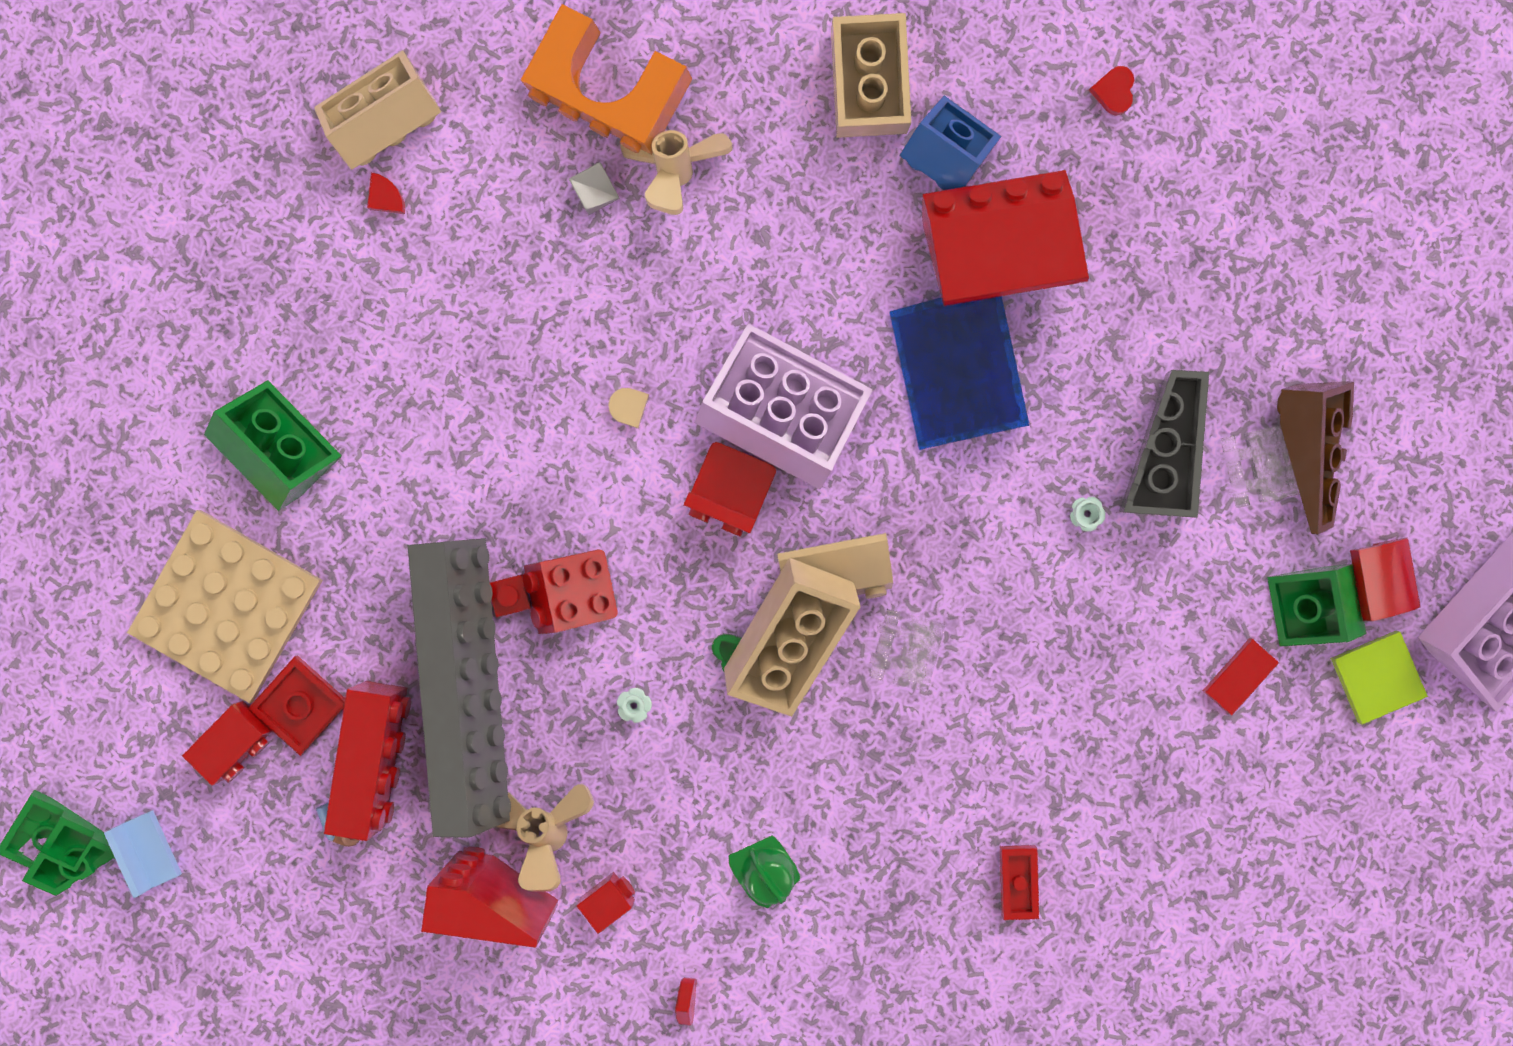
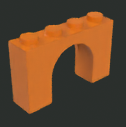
[521,4,692,155]

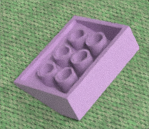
[694,323,873,489]
[1418,532,1513,712]

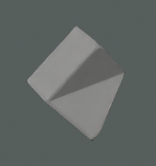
[569,162,620,215]

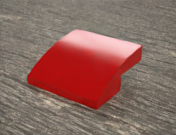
[1350,537,1421,622]

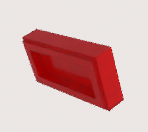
[1202,638,1279,715]

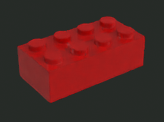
[324,681,411,841]

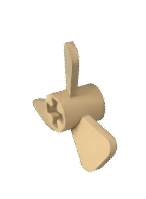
[620,130,733,215]
[496,784,594,892]

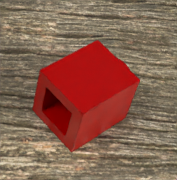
[576,872,635,934]

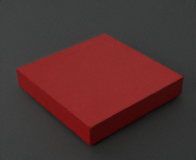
[248,655,345,756]

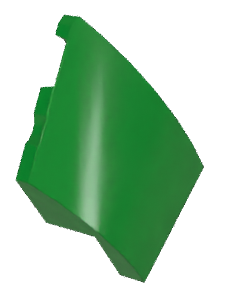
[0,789,116,896]

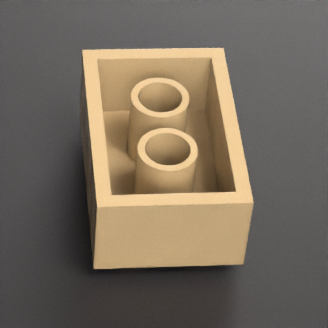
[831,13,911,138]

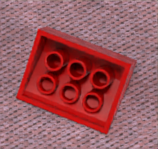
[922,170,1089,306]
[421,846,558,948]

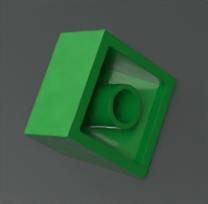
[1267,564,1367,647]

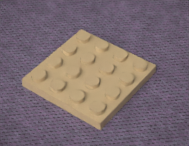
[127,510,323,703]

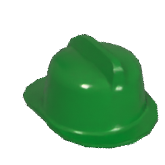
[728,835,800,909]

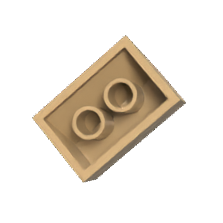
[314,50,441,170]
[777,533,893,599]

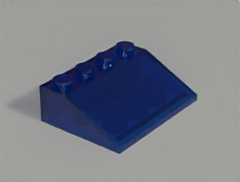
[889,296,1030,450]

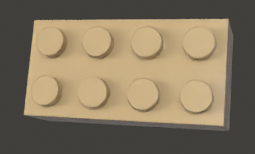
[724,558,861,717]

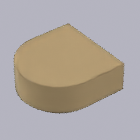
[609,388,649,428]

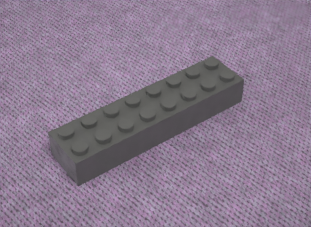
[407,538,511,838]

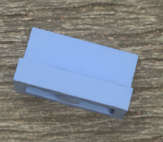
[104,810,182,898]

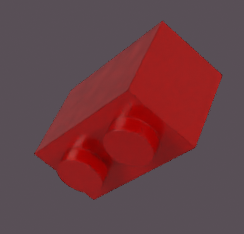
[182,701,272,786]

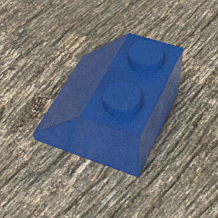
[899,95,1002,190]

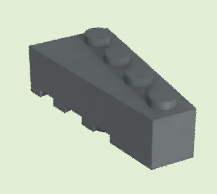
[1119,370,1209,518]

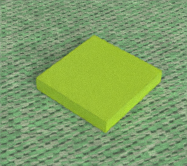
[1330,631,1428,725]

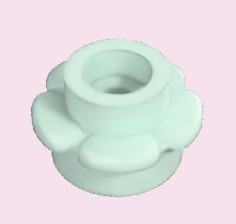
[1070,497,1105,531]
[617,688,652,723]

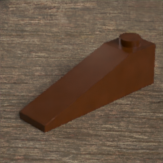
[1277,381,1354,535]

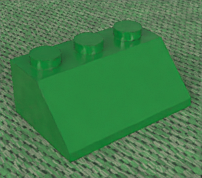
[204,380,342,511]

